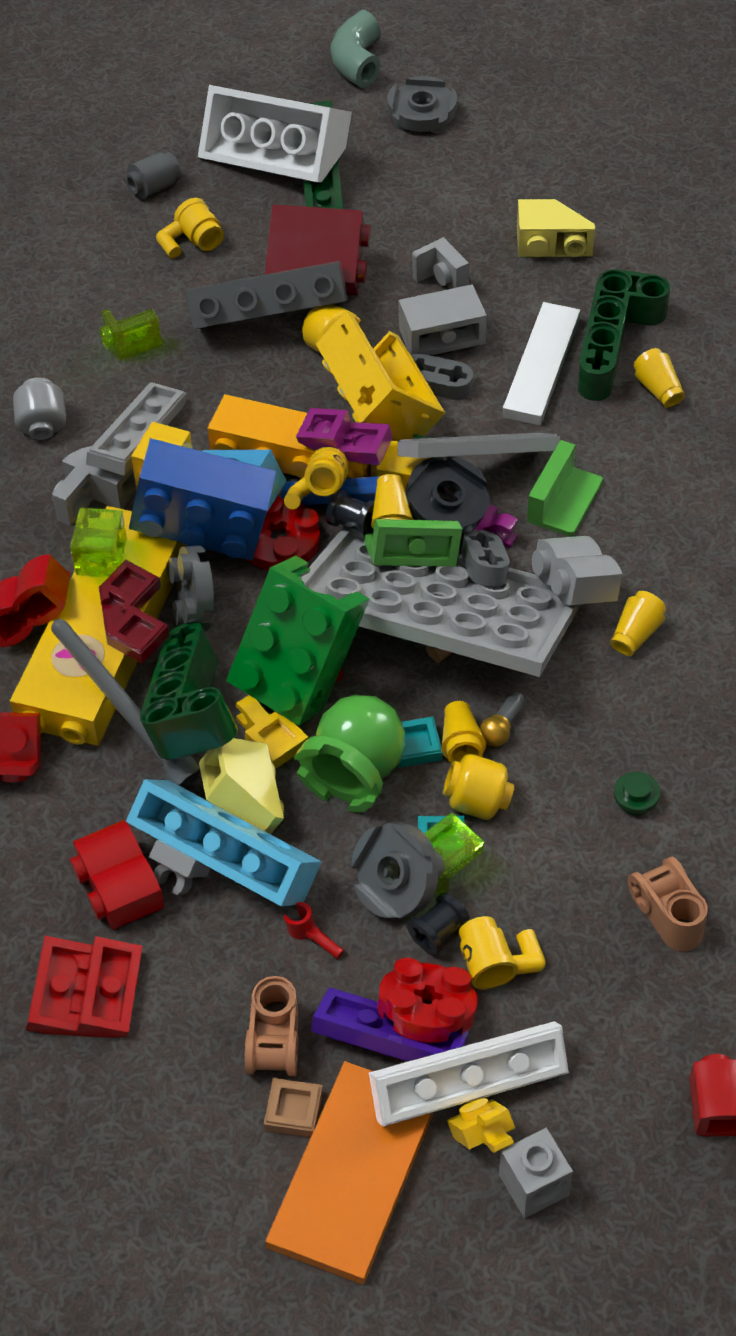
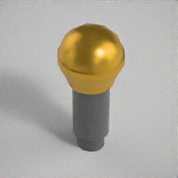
[480,692,524,747]

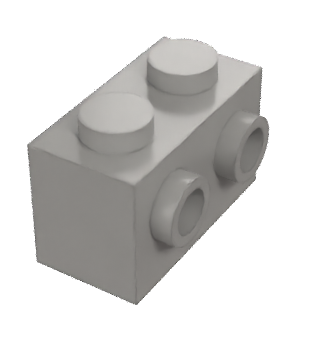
[398,284,487,356]

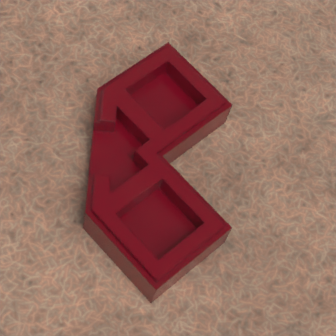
[99,559,169,664]

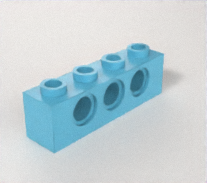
[126,779,322,906]

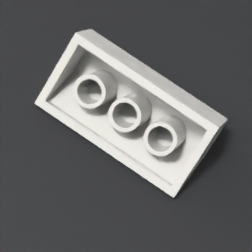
[198,85,352,183]

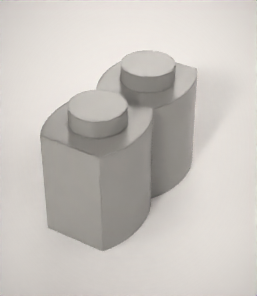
[532,536,622,605]

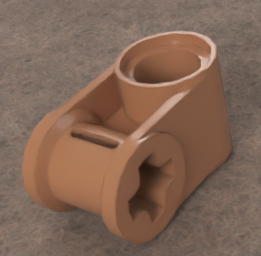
[627,856,708,952]
[245,976,299,1076]

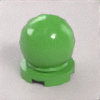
[294,695,406,812]

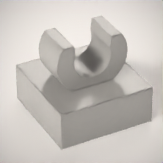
[149,840,211,895]

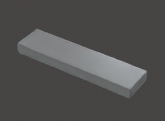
[86,382,186,476]
[398,433,560,458]

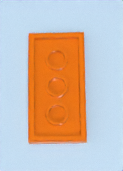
[265,1061,434,1285]

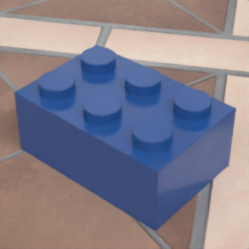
[129,438,276,560]

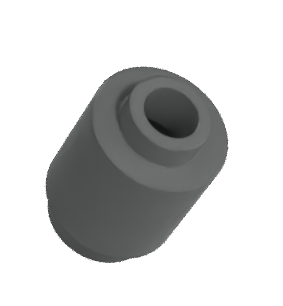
[125,152,181,199]

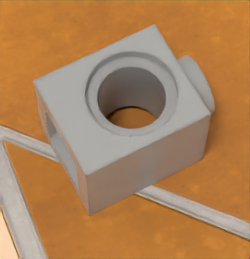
[499,1127,573,1218]

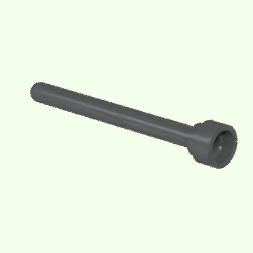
[51,619,201,789]

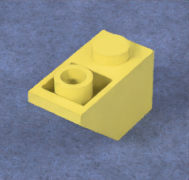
[517,199,595,257]
[199,738,284,834]

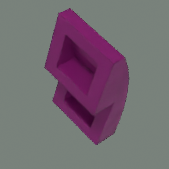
[296,408,393,465]

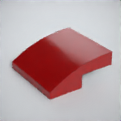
[25,935,143,1038]

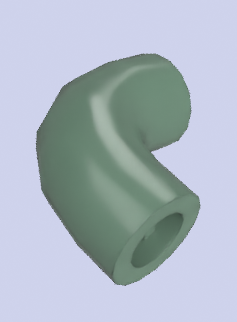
[330,10,381,88]

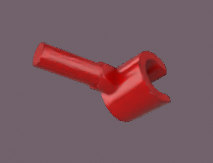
[284,902,345,960]

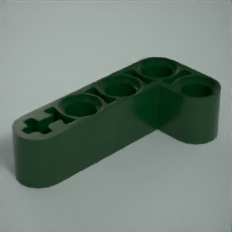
[577,269,671,401]
[140,622,238,760]

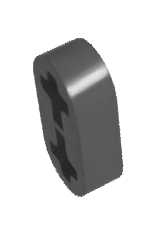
[411,354,473,400]
[461,530,510,587]

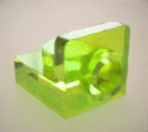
[99,309,162,361]
[424,812,484,895]

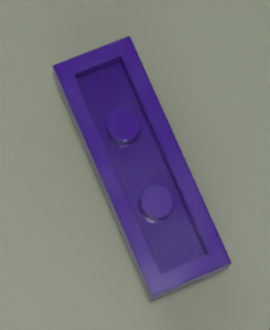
[311,987,469,1062]

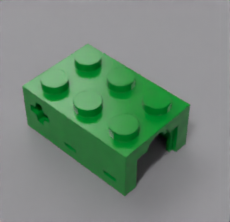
[226,556,370,725]

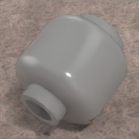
[13,378,66,440]

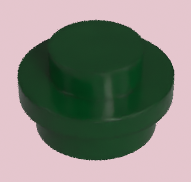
[614,772,660,815]

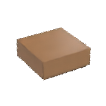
[264,1078,323,1138]

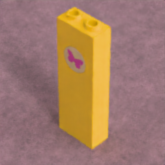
[10,506,187,746]

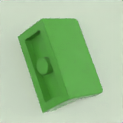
[527,440,603,537]
[364,519,462,567]

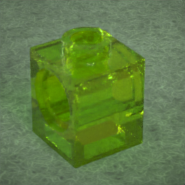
[70,508,127,577]

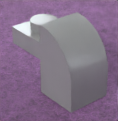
[52,446,137,526]

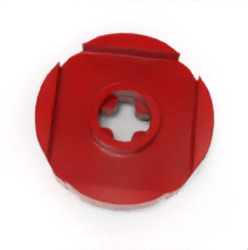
[246,495,320,571]
[377,958,477,1043]

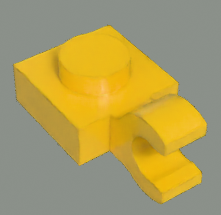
[236,695,308,769]
[447,1098,515,1153]

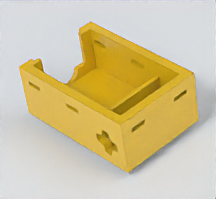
[316,310,445,441]

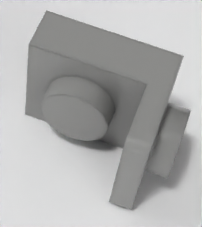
[412,237,469,289]

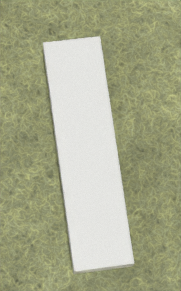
[502,302,580,426]
[369,1021,569,1126]

